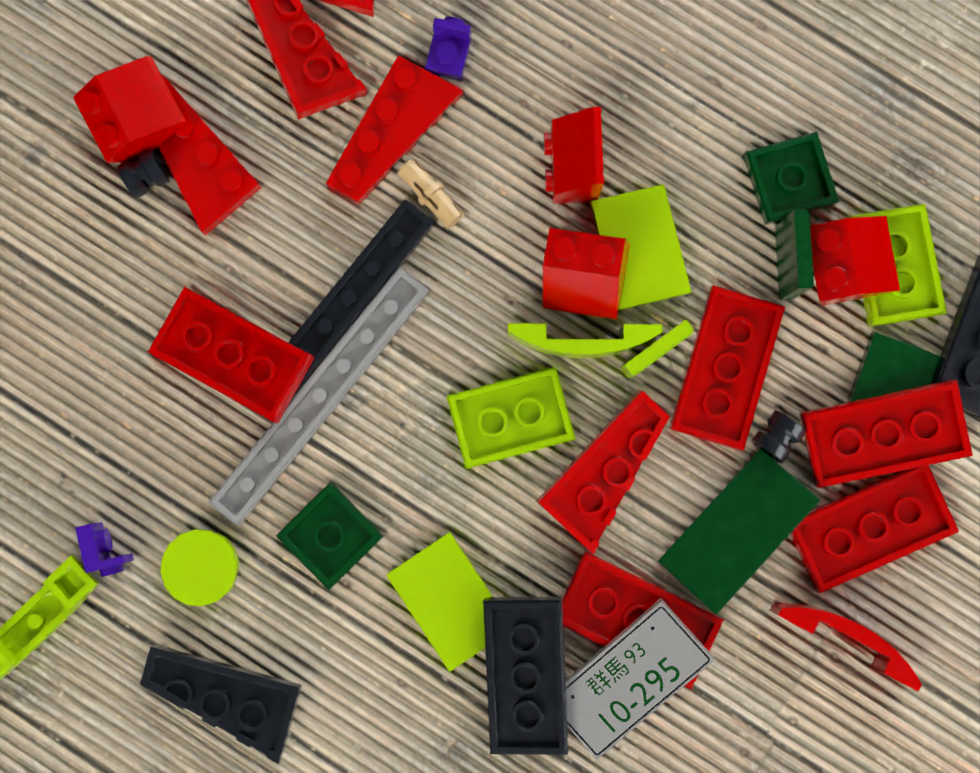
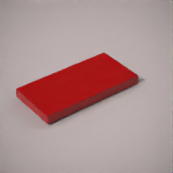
[669,285,785,451]
[148,286,315,424]
[799,380,973,488]
[790,465,959,593]
[562,551,724,689]

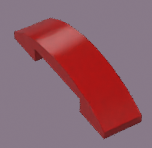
[769,603,922,692]

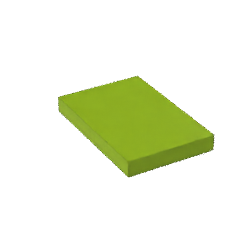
[590,184,691,311]
[849,204,947,328]
[446,366,576,469]
[386,532,493,672]

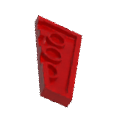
[246,0,367,119]
[325,55,464,204]
[158,74,262,236]
[536,390,670,554]

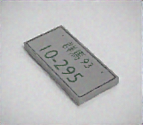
[566,598,715,759]

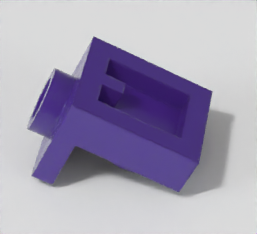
[425,17,472,81]
[75,522,134,577]

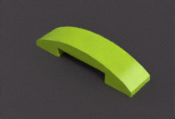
[507,323,662,358]
[0,555,99,680]

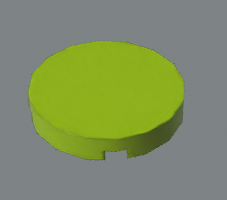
[160,529,240,606]

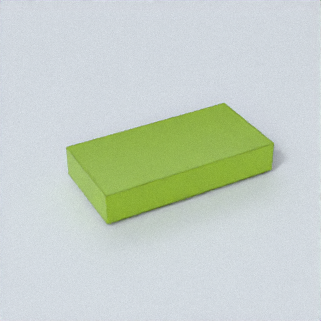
[620,320,694,379]

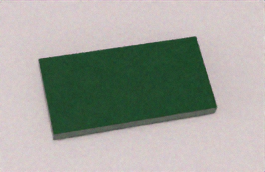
[658,449,821,615]

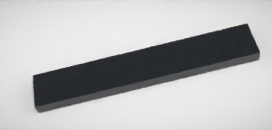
[289,199,435,397]

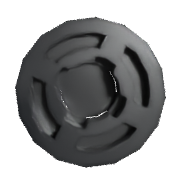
[116,148,170,199]
[751,410,806,464]

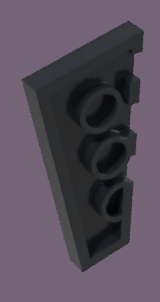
[139,644,302,764]

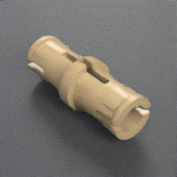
[397,158,465,230]

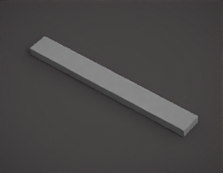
[208,267,430,526]

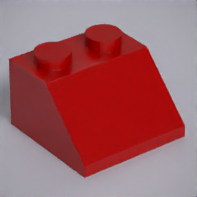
[73,56,186,163]
[543,106,604,204]
[810,216,900,306]
[543,228,630,320]

